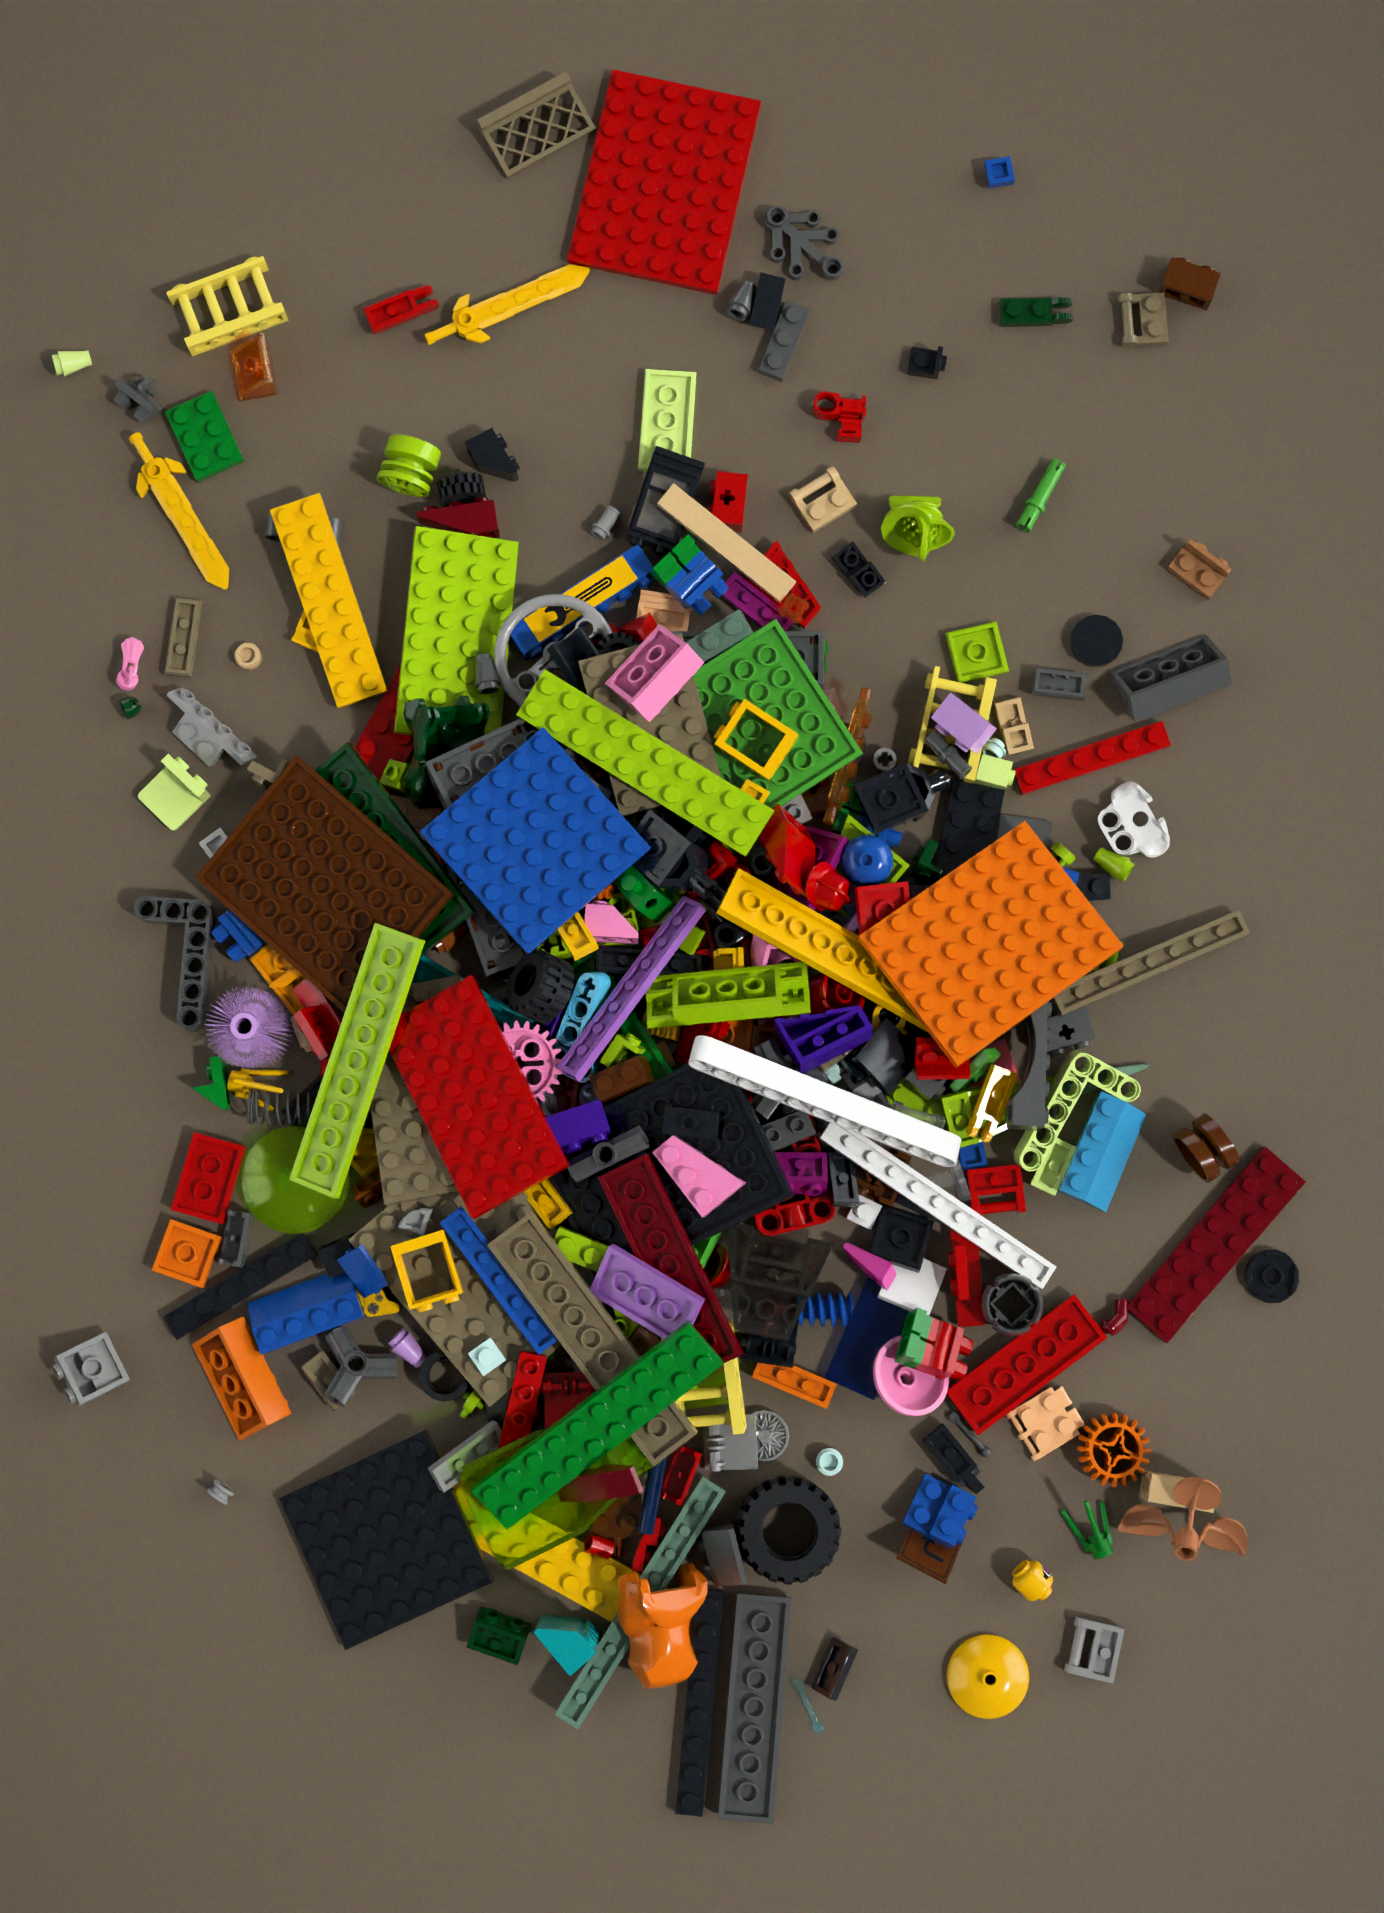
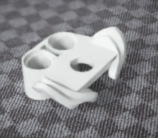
[1098,781,1170,858]

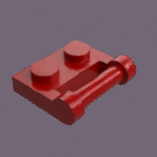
[966,1164,1026,1215]

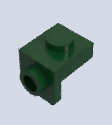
[911,839,943,885]

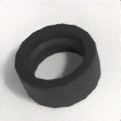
[419,1350,470,1402]

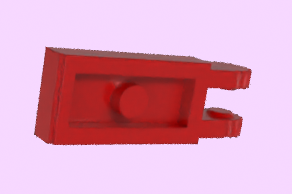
[363,285,439,335]

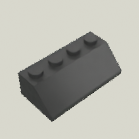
[1110,634,1232,722]

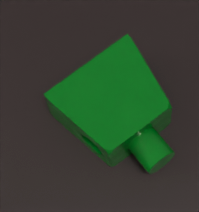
[615,865,675,923]

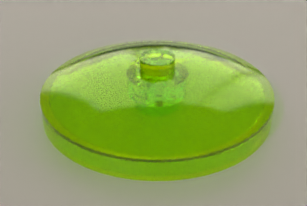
[241,1126,349,1234]

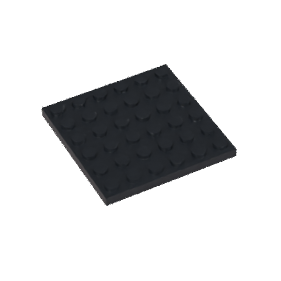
[279,1429,494,1650]

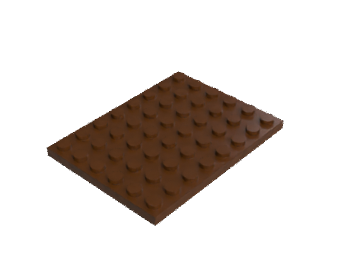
[195,755,455,1013]

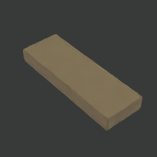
[164,597,203,678]

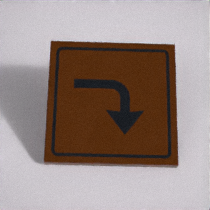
[896,1528,963,1584]

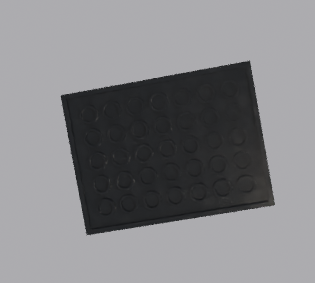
[549,1064,795,1277]

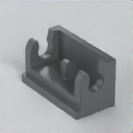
[218,1210,255,1267]

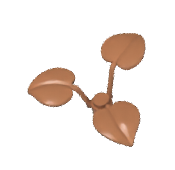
[1117,1477,1248,1561]

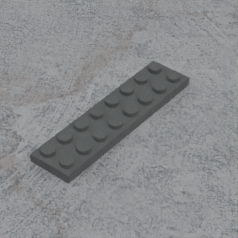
[718,1592,792,1824]

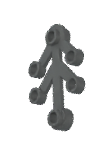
[764,206,843,280]

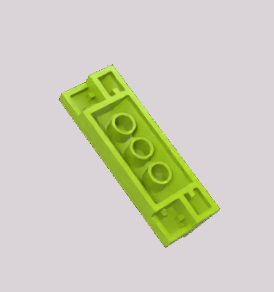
[645,962,811,1029]

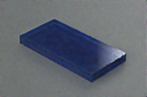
[824,1278,910,1400]

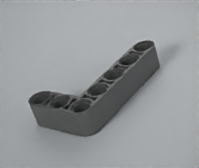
[133,896,215,1032]

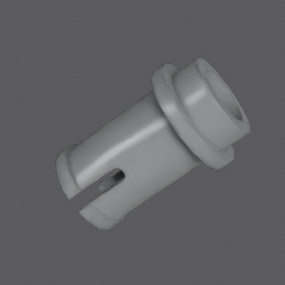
[591,506,621,540]

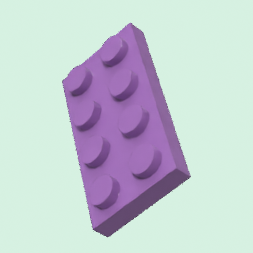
[590,1244,705,1339]

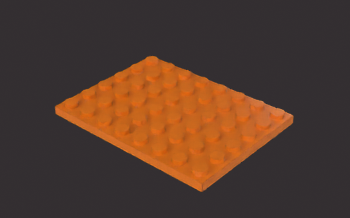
[857,821,1124,1068]

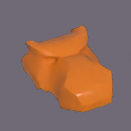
[617,1563,708,1689]

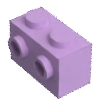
[931,692,997,753]

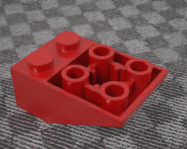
[757,804,816,899]

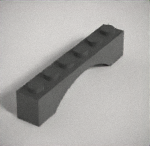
[1006,1001,1052,1131]

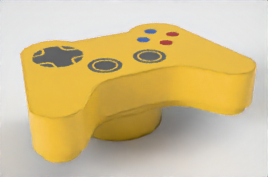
[355,1286,400,1317]

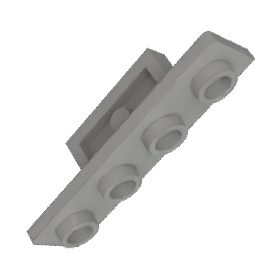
[166,687,257,767]

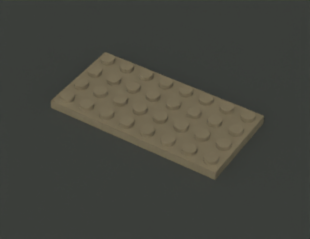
[370,975,461,1206]

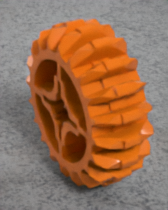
[1077,1412,1151,1487]

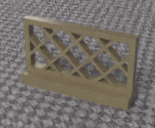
[477,71,596,179]

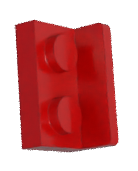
[914,1037,971,1080]

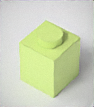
[974,754,1015,790]

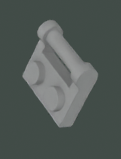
[1064,1616,1125,1684]

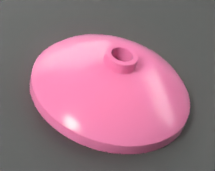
[873,1336,949,1417]

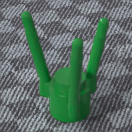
[1061,1500,1114,1560]

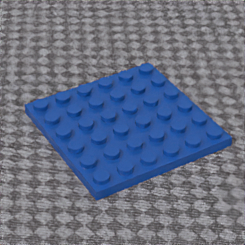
[420,727,651,955]

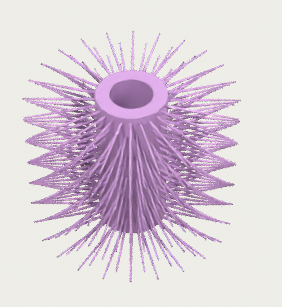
[204,986,294,1069]

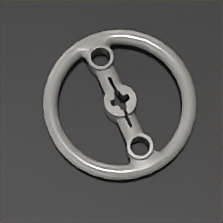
[494,594,617,706]

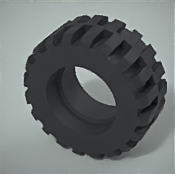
[736,1476,841,1585]

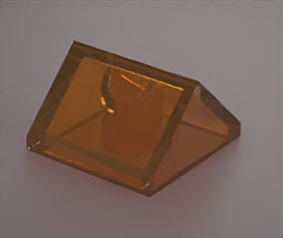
[230,332,278,401]

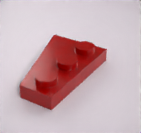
[745,540,821,630]

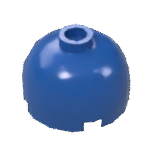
[841,835,893,887]

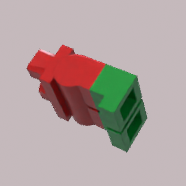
[894,1307,974,1380]

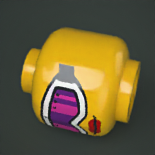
[1012,1560,1053,1601]

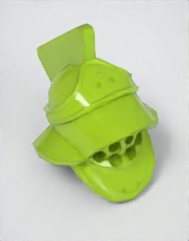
[881,495,955,562]

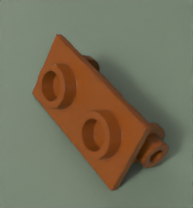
[351,1167,383,1209]

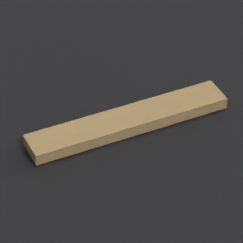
[657,483,796,603]

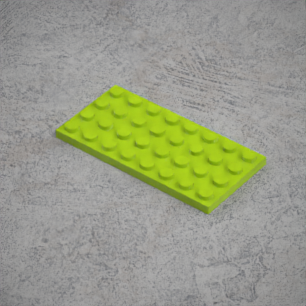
[394,526,519,736]

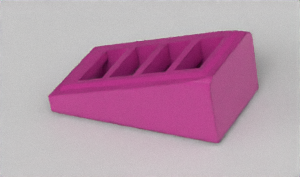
[843,1243,897,1291]

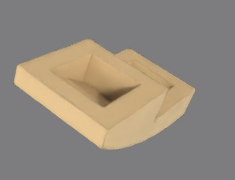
[993,697,1034,755]

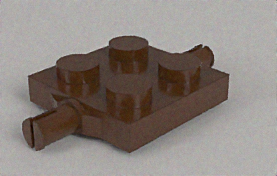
[587,1461,644,1557]

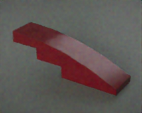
[557,1464,644,1502]

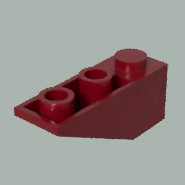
[416,498,500,538]

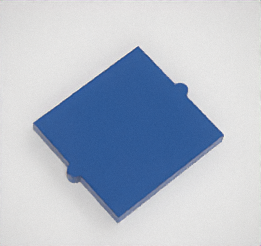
[337,1244,390,1298]

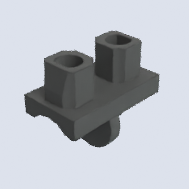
[114,376,165,423]

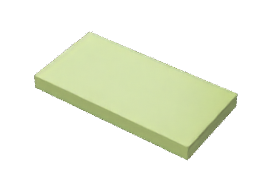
[638,369,697,472]

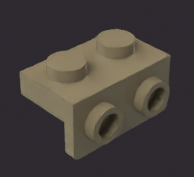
[247,759,289,791]

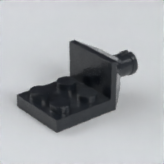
[852,763,951,835]
[633,810,718,900]

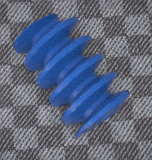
[797,1292,853,1327]

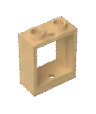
[1139,1471,1219,1513]

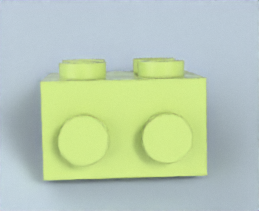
[138,754,211,831]

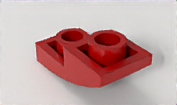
[632,1516,666,1572]

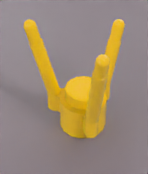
[227,1068,290,1111]

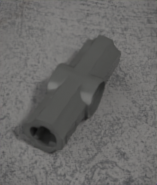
[567,1126,650,1182]

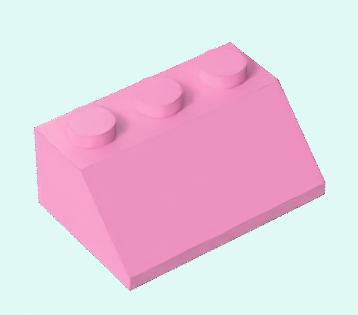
[605,624,704,722]

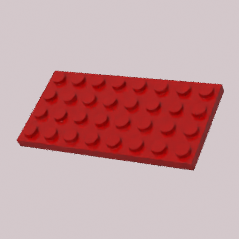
[389,975,570,1219]

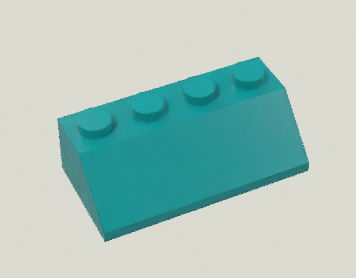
[533,1615,600,1676]

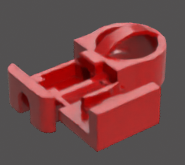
[812,391,866,443]

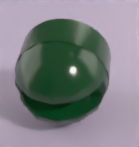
[119,697,141,720]

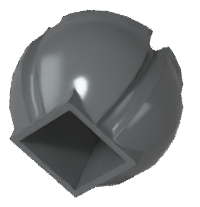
[981,1273,1044,1336]

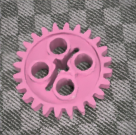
[503,1021,563,1102]

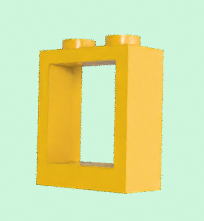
[713,699,799,781]
[390,1230,464,1313]

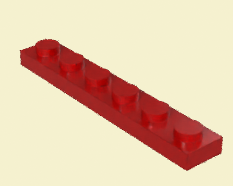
[1014,721,1171,796]

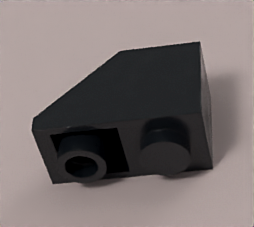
[465,428,520,482]

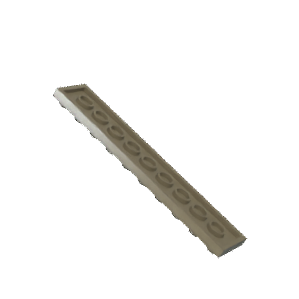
[487,1211,698,1466]

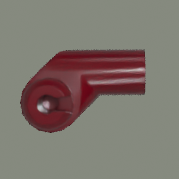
[1101,1299,1128,1336]

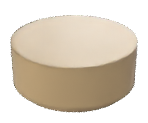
[234,643,262,670]

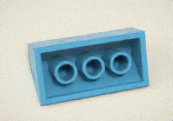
[1057,1091,1146,1213]

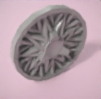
[752,1410,790,1462]

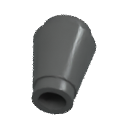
[726,281,756,321]
[475,654,501,695]

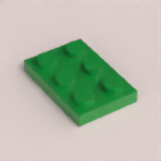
[165,391,245,483]

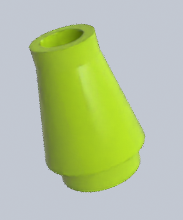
[1093,847,1135,882]

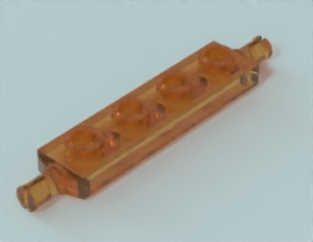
[823,687,872,825]

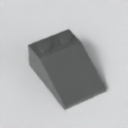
[697,1521,747,1586]

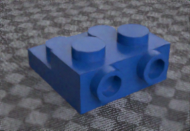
[901,1474,978,1549]

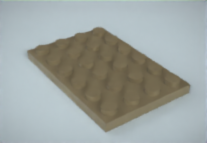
[578,633,721,816]

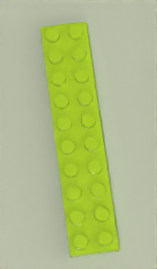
[516,669,774,857]
[289,923,425,1198]

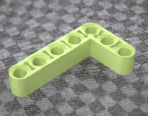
[1013,1050,1141,1171]

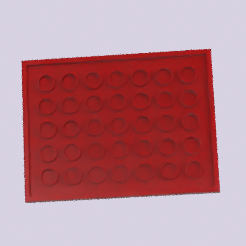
[567,69,761,295]

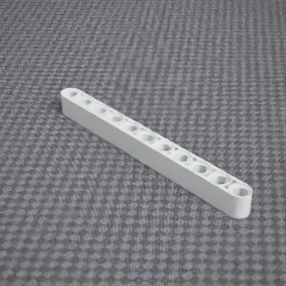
[688,1035,961,1167]

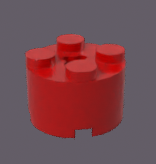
[807,973,865,1015]

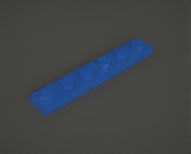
[440,1206,558,1355]

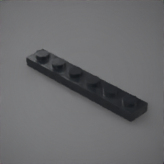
[163,1232,318,1340]

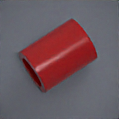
[584,1534,615,1560]

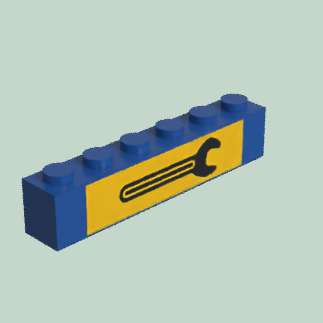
[510,544,654,660]

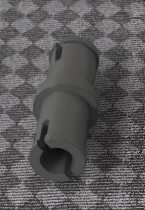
[924,731,972,779]

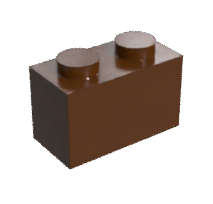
[1159,257,1221,311]
[589,1056,656,1102]

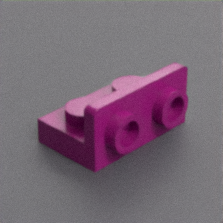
[774,1152,828,1196]

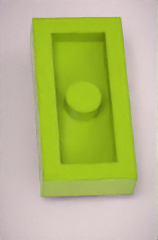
[554,1226,609,1272]

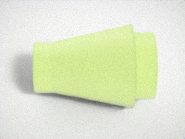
[52,350,92,377]

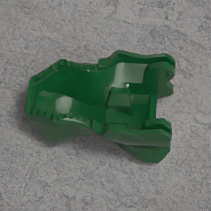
[401,696,490,809]

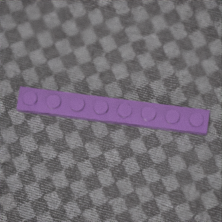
[557,895,706,1082]

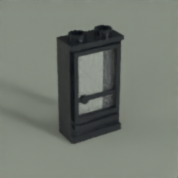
[625,446,705,557]

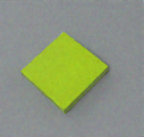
[945,621,1009,683]

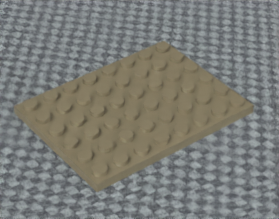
[349,1192,608,1407]

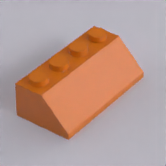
[191,1316,292,1441]

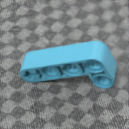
[552,971,611,1082]

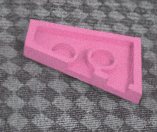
[652,1135,746,1218]

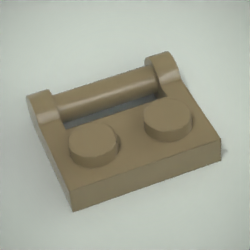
[1118,292,1169,348]

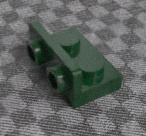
[466,1607,532,1665]

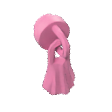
[116,637,144,691]

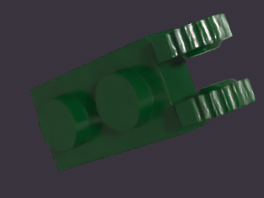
[999,297,1073,327]

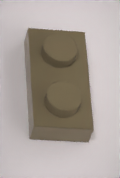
[300,1351,356,1411]

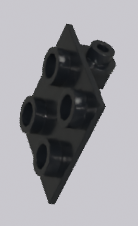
[739,1311,798,1368]

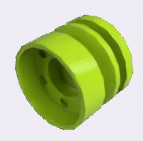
[376,434,441,498]

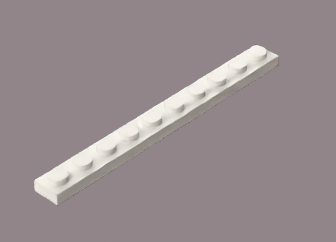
[818,1122,1056,1289]

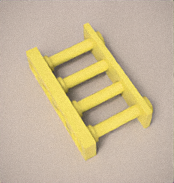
[166,256,289,357]
[908,666,997,784]
[661,1320,747,1435]

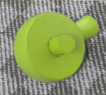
[459,1389,485,1419]

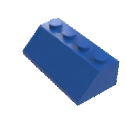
[247,1272,367,1355]

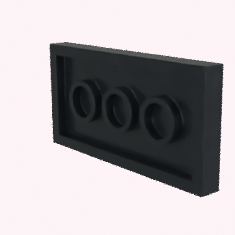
[935,780,1005,881]

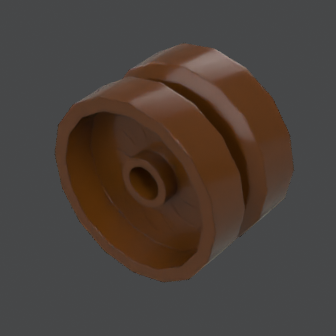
[1173,1113,1240,1183]

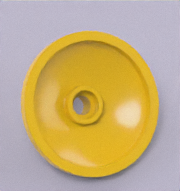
[946,1634,1029,1719]

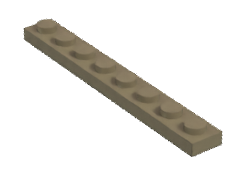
[1052,910,1250,1017]

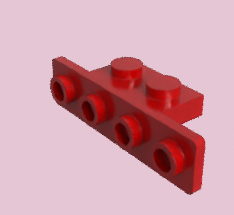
[293,979,342,1061]
[948,1229,985,1327]
[498,1351,547,1456]

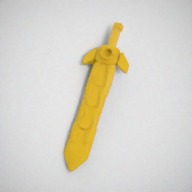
[424,264,590,345]
[129,432,229,590]

